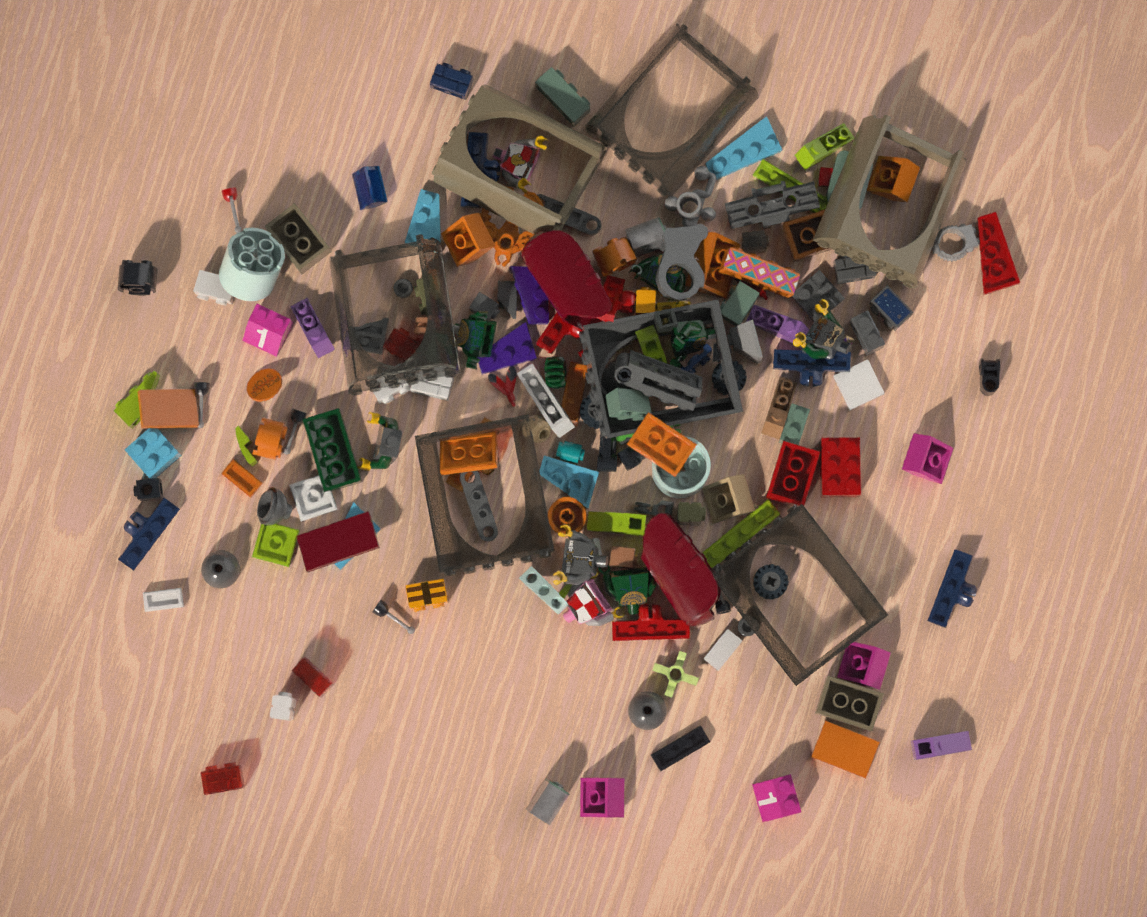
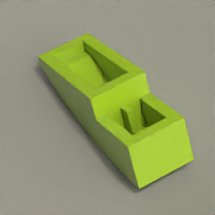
[635,325,668,364]

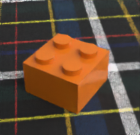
[441,212,495,267]

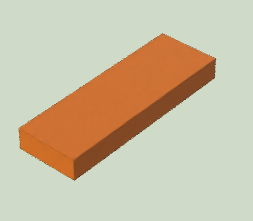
[561,362,587,422]

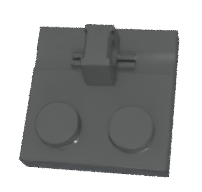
[791,270,845,322]

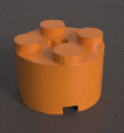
[592,237,637,277]
[253,417,288,460]
[548,497,587,537]

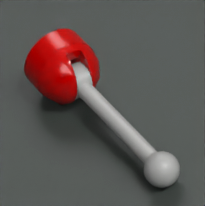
[221,187,242,233]

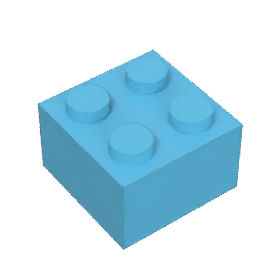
[125,428,182,479]

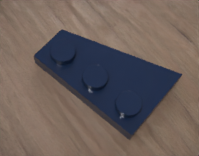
[680,344,712,374]

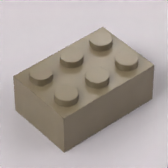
[265,203,332,274]
[815,676,884,731]

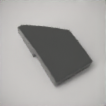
[497,281,517,319]

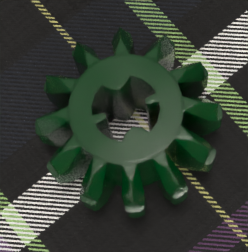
[544,356,567,389]

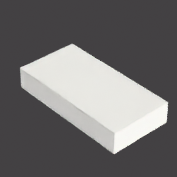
[143,588,184,612]
[704,629,742,671]

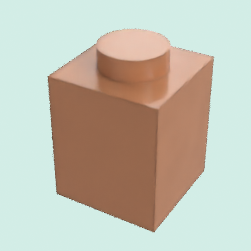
[609,546,638,569]

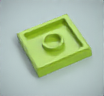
[252,524,300,567]

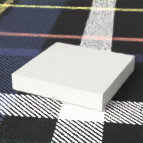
[833,360,885,410]
[289,475,338,522]

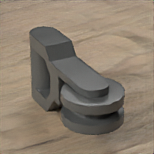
[634,500,674,516]

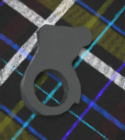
[656,223,708,301]

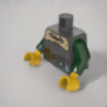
[793,299,851,359]
[358,412,402,471]

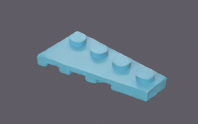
[705,116,782,180]

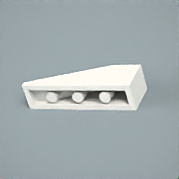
[517,363,575,438]

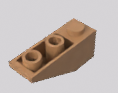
[761,376,798,439]

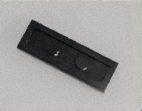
[651,725,710,772]

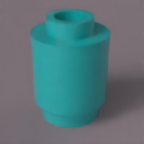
[556,441,585,464]

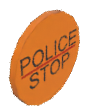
[246,368,283,402]

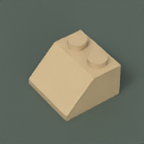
[702,474,755,524]

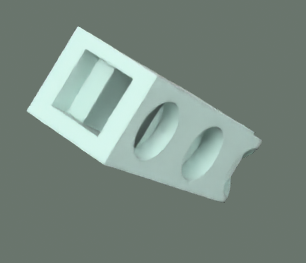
[519,566,569,615]

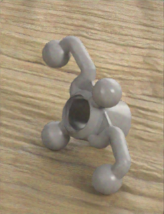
[665,166,716,227]

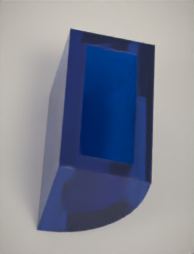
[352,166,388,210]

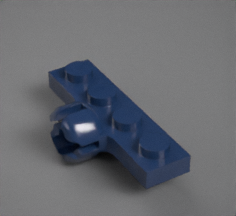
[460,132,500,209]
[773,349,851,387]
[118,498,180,571]
[927,549,977,628]

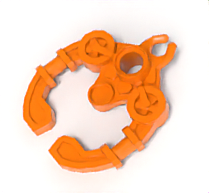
[479,186,544,267]

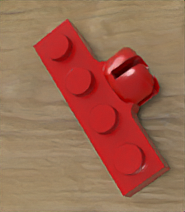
[597,276,636,322]
[536,313,582,354]
[612,604,690,641]

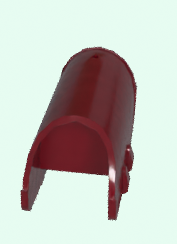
[521,230,612,330]
[641,513,721,627]

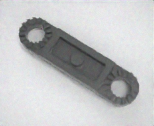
[536,194,602,235]
[460,471,498,541]

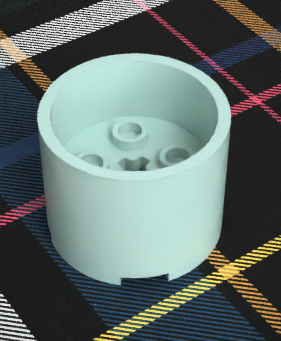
[219,228,285,301]
[652,436,711,499]

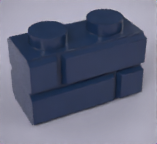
[430,63,474,100]

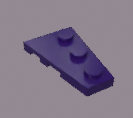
[509,266,549,325]
[478,322,537,375]

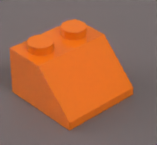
[866,156,920,203]

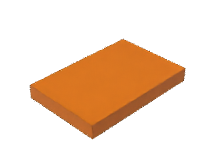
[137,389,199,428]
[627,412,697,477]
[440,432,498,475]
[811,721,880,779]

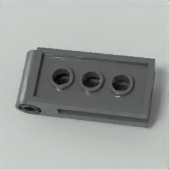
[615,350,702,411]

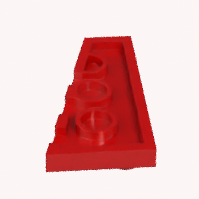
[977,212,1020,296]

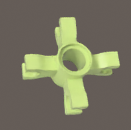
[652,651,699,698]

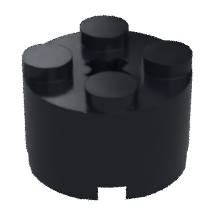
[118,260,158,296]

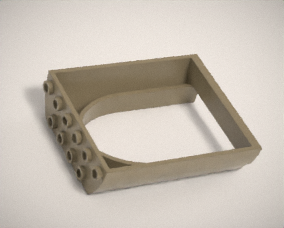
[432,84,608,235]
[813,115,967,288]

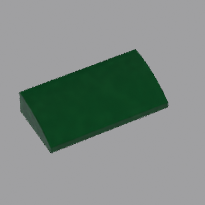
[302,408,362,492]

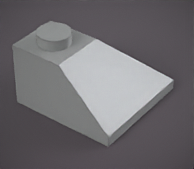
[727,320,763,364]

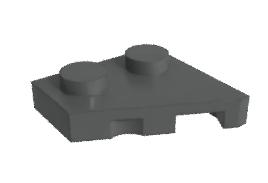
[345,318,389,355]

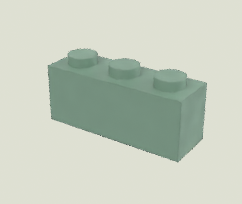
[535,67,590,127]

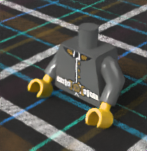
[553,525,608,585]

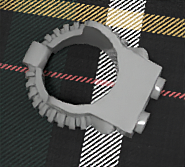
[932,224,980,262]

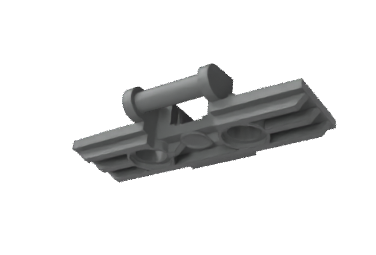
[725,180,820,229]

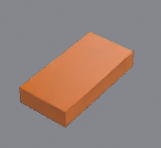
[221,459,263,498]

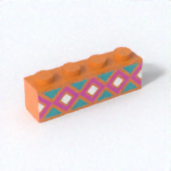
[718,246,800,298]

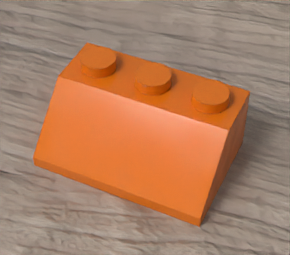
[685,232,741,299]

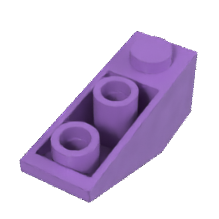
[290,298,335,359]
[746,304,810,346]
[911,731,972,760]

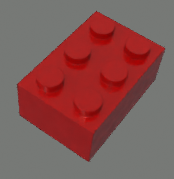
[820,437,861,498]
[766,441,820,509]

